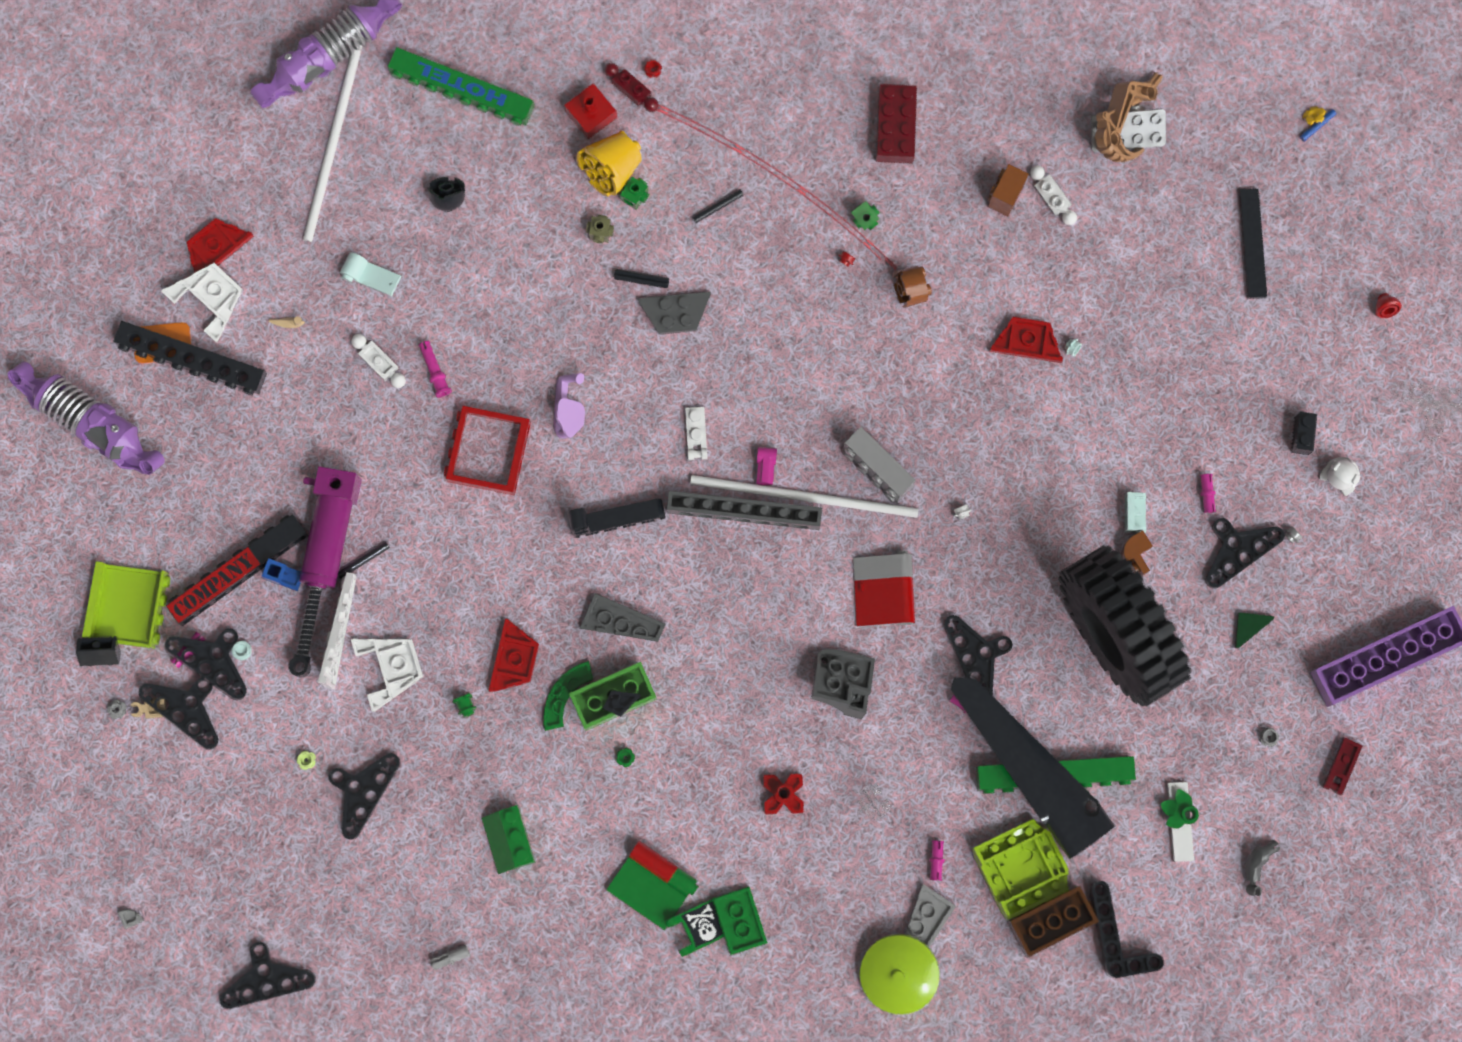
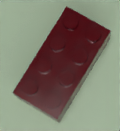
[876,84,917,164]

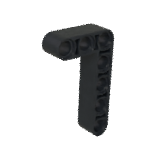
[568,499,666,538]
[1089,881,1164,978]

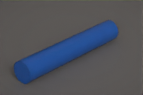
[1299,109,1336,142]

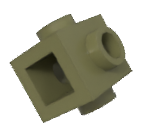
[586,215,614,244]

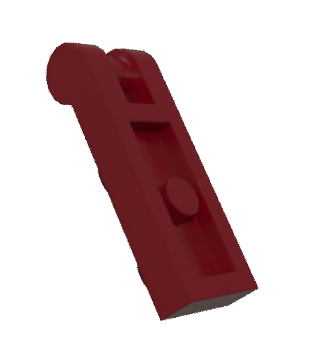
[1322,738,1363,796]

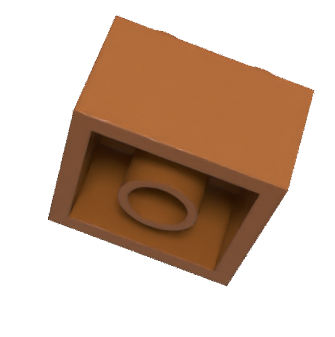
[987,164,1029,217]

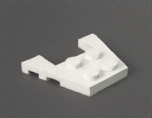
[161,263,243,343]
[351,639,424,712]

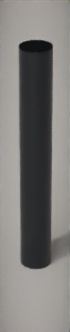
[692,189,744,223]
[338,542,390,579]

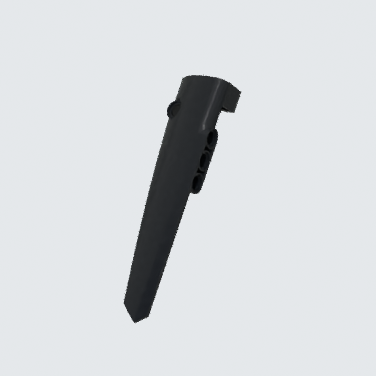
[951,677,1115,859]

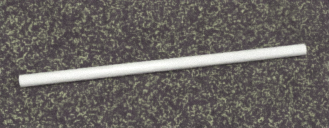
[303,36,362,242]
[690,475,919,518]

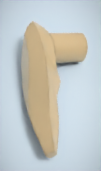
[269,316,306,328]

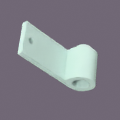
[340,252,402,296]

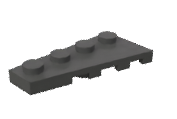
[580,593,666,642]

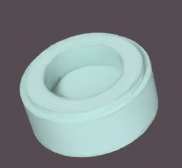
[232,641,252,661]

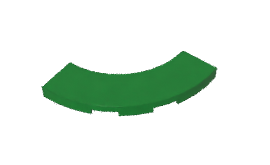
[543,661,593,731]

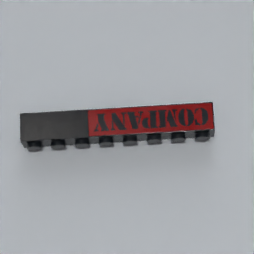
[166,514,309,627]

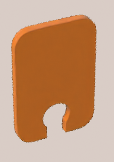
[133,322,191,364]

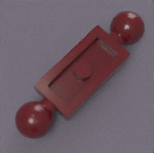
[604,63,659,112]

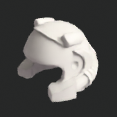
[1319,457,1360,496]

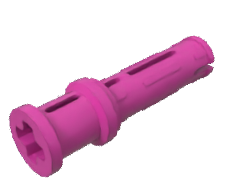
[418,341,452,398]

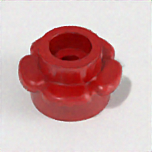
[644,60,662,78]
[838,250,856,267]

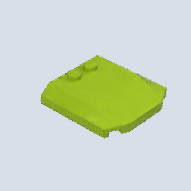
[972,819,1069,920]

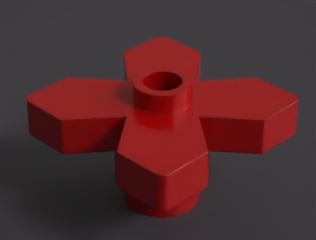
[763,774,804,815]

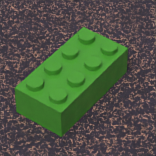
[569,662,657,731]

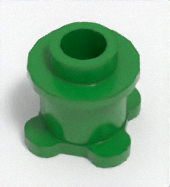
[452,693,477,718]

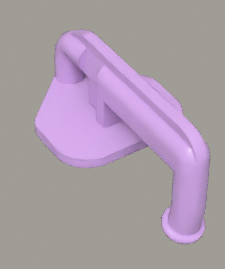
[553,373,585,439]

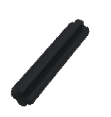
[614,269,669,288]

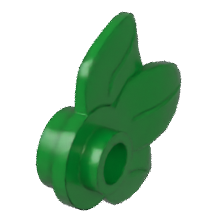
[1160,789,1199,829]

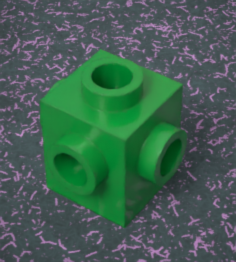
[620,177,649,210]
[851,200,880,230]

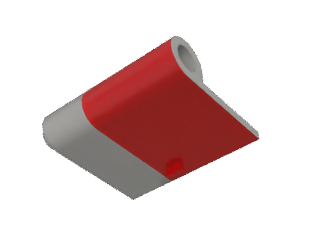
[853,551,915,627]

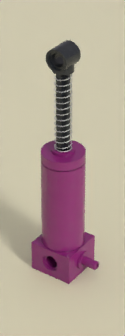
[289,466,362,678]

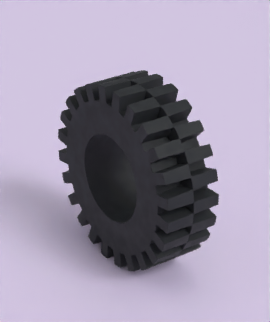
[1058,545,1191,707]

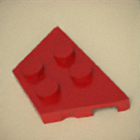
[186,218,254,273]
[990,317,1063,363]
[488,619,539,692]

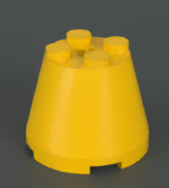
[577,130,642,197]

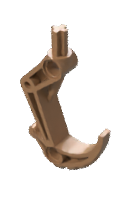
[1095,72,1163,162]

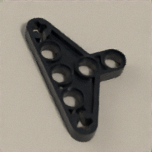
[1205,518,1285,589]
[944,615,1013,696]
[164,628,247,701]
[139,678,219,750]
[328,753,401,840]
[219,942,316,1009]

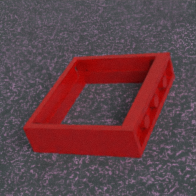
[444,405,531,496]

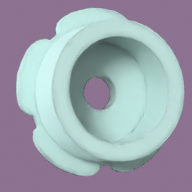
[1065,338,1082,356]

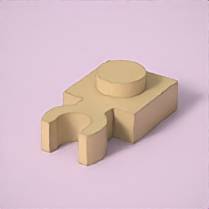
[131,698,166,719]

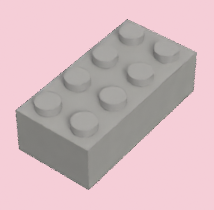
[843,427,916,503]

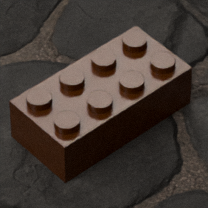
[1008,886,1099,958]

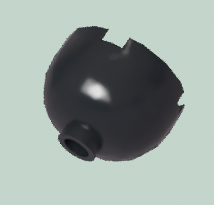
[427,177,465,212]

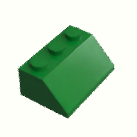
[482,805,536,874]

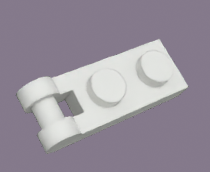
[685,407,708,460]

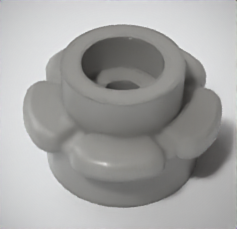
[1285,526,1302,544]
[107,700,127,719]
[1260,728,1279,747]

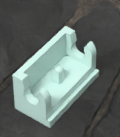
[1125,492,1146,533]

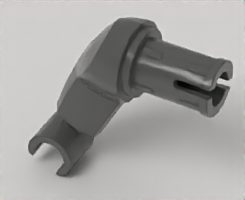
[1245,840,1280,896]

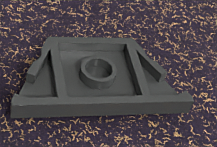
[638,292,711,335]

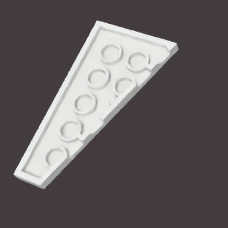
[318,572,357,690]

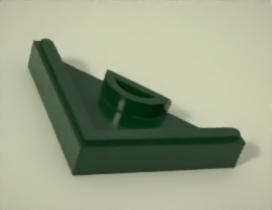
[1235,612,1274,649]

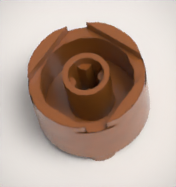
[893,265,932,308]

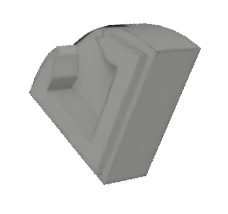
[117,910,144,930]

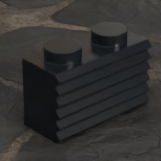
[1291,412,1317,455]
[76,636,121,666]

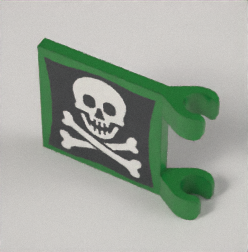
[666,899,724,957]

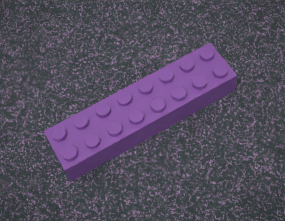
[1310,606,1462,707]

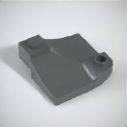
[811,649,875,720]

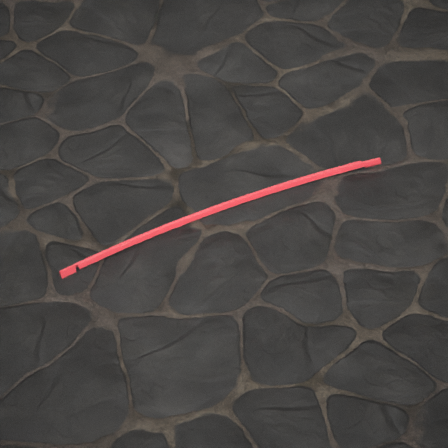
[642,103,898,270]

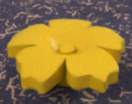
[1303,106,1326,125]

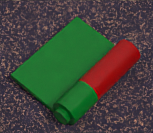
[606,841,699,931]

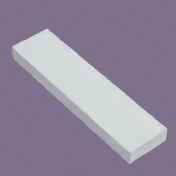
[1167,782,1194,862]

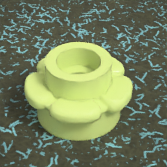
[297,750,316,770]

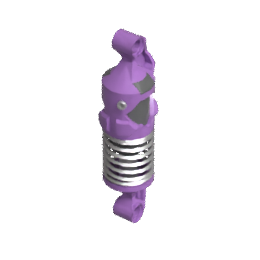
[250,0,402,108]
[8,361,165,475]

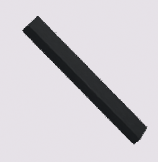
[1239,188,1267,299]

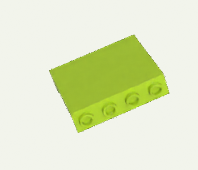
[82,561,171,649]

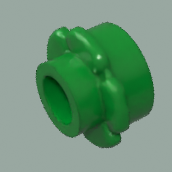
[616,748,635,767]

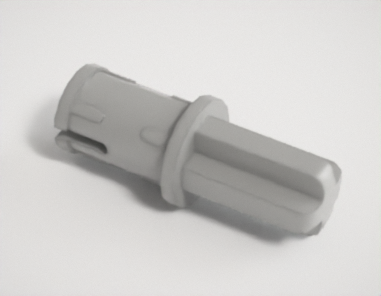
[430,944,470,970]

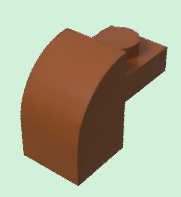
[1121,530,1153,576]

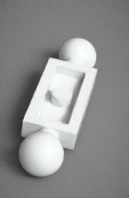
[1030,165,1077,225]
[351,334,406,388]

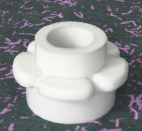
[954,504,972,520]

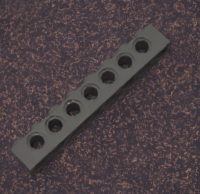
[667,491,822,530]

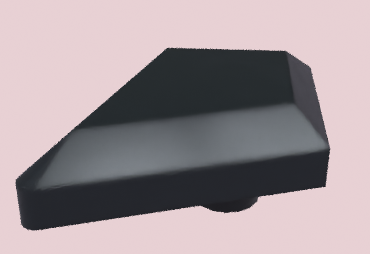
[603,691,641,717]

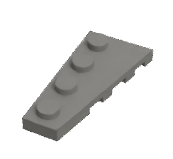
[905,884,956,947]

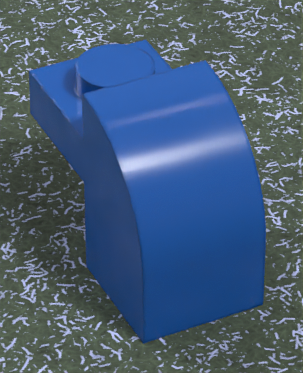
[261,558,301,592]

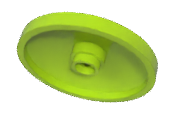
[860,934,940,1015]

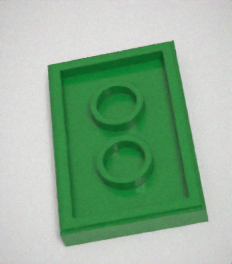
[712,886,768,956]

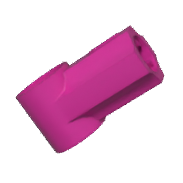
[756,447,777,486]

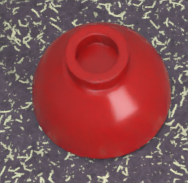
[1375,293,1402,318]

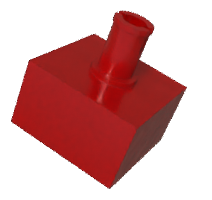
[564,83,617,140]

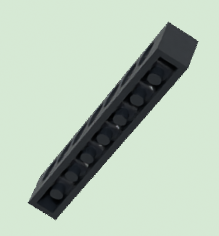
[113,321,267,396]

